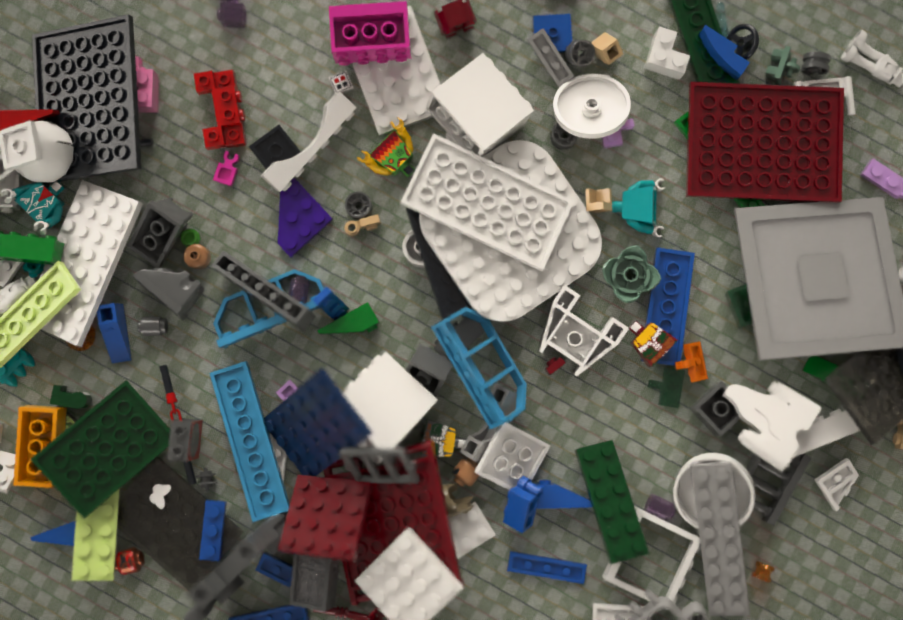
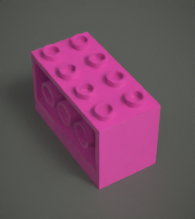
[329,1,411,66]

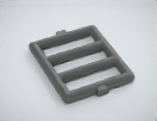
[339,448,420,483]

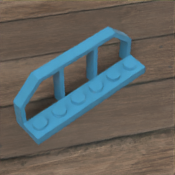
[213,269,324,348]
[431,307,527,429]

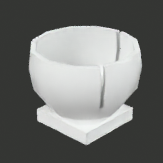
[0,121,74,183]

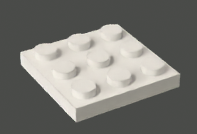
[474,422,550,490]

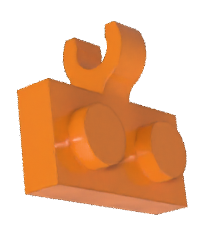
[675,341,708,382]

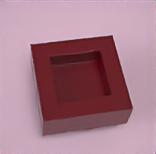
[545,356,566,375]

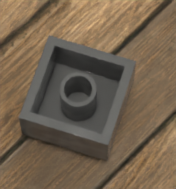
[406,344,453,397]
[689,381,740,437]

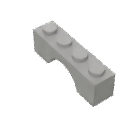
[460,383,517,463]

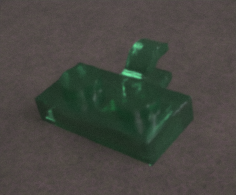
[648,367,685,408]

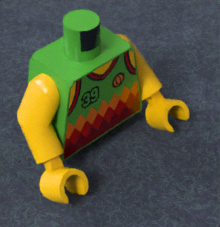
[357,117,416,177]

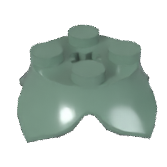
[602,245,661,303]

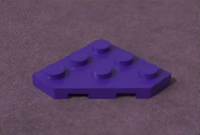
[278,178,333,258]

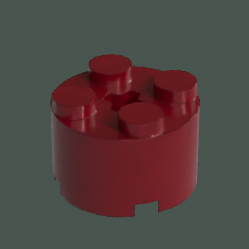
[434,0,477,39]

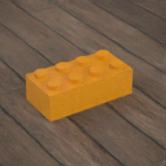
[13,405,67,488]

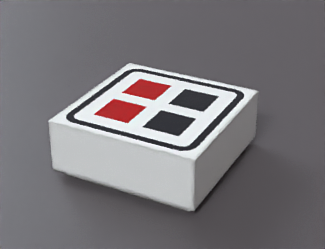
[329,71,354,94]

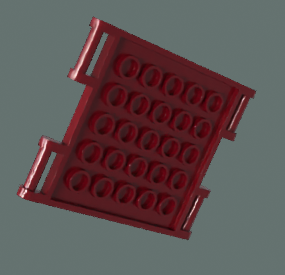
[323,440,464,605]

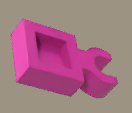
[213,151,240,187]

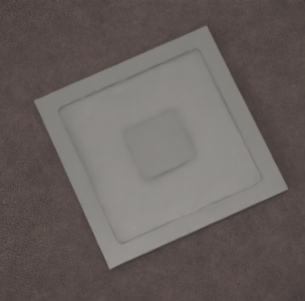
[734,197,903,361]

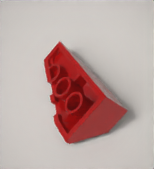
[0,109,59,131]

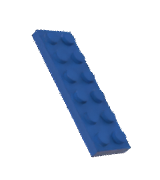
[641,247,695,366]

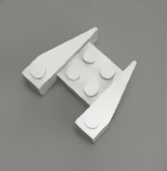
[539,285,629,376]

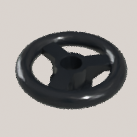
[726,24,759,60]

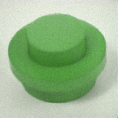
[181,229,200,247]

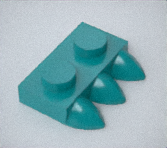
[0,347,35,387]

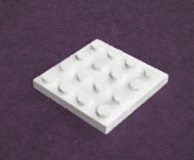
[355,527,464,620]

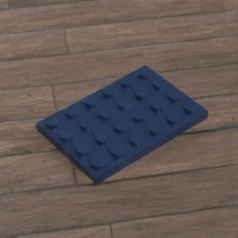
[264,368,373,476]

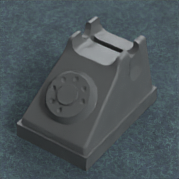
[127,198,193,268]
[133,268,204,321]

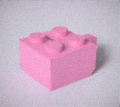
[135,56,159,113]

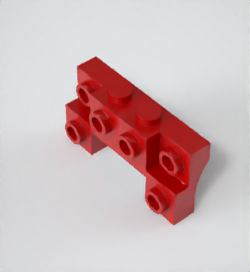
[193,69,247,150]

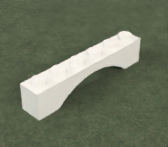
[261,91,356,192]

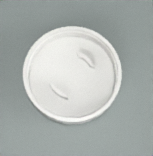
[673,453,755,529]

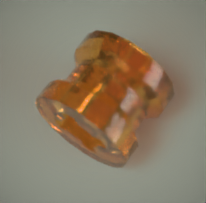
[751,561,775,583]

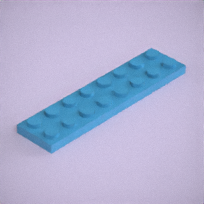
[209,361,290,522]

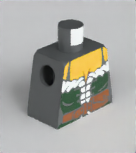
[421,419,466,457]

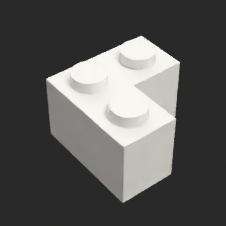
[644,26,690,80]

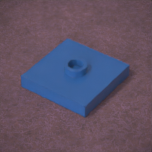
[533,13,572,54]

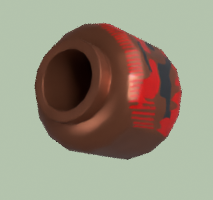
[115,547,145,575]

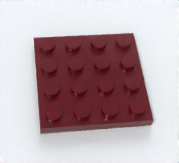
[278,475,373,562]

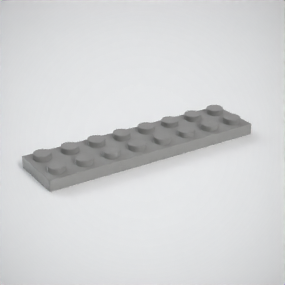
[691,461,750,616]

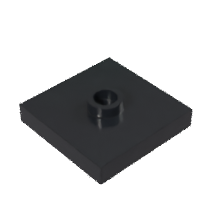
[249,124,300,169]

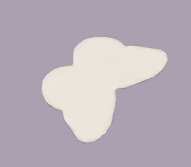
[149,484,171,509]

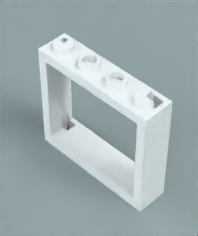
[602,506,701,611]

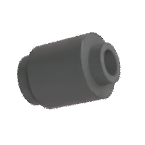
[138,316,168,336]

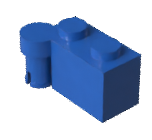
[503,476,544,533]

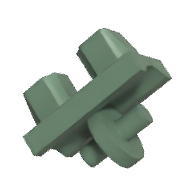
[765,46,800,85]

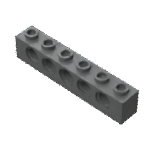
[211,251,316,332]

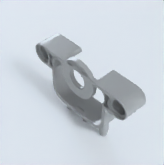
[614,589,707,620]

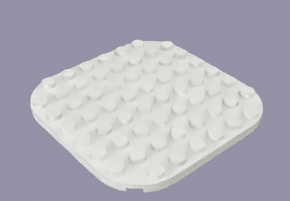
[419,140,602,322]

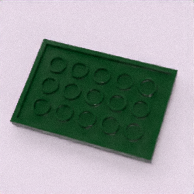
[30,380,171,519]

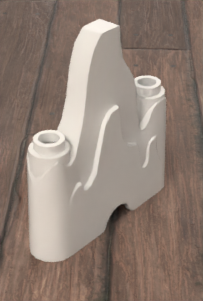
[722,381,821,471]

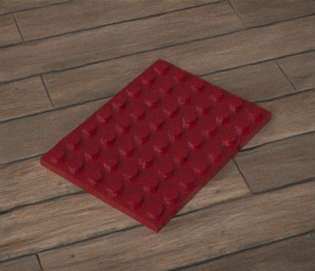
[686,82,844,203]

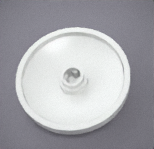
[553,74,631,139]

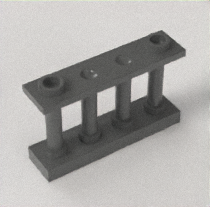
[746,453,811,526]

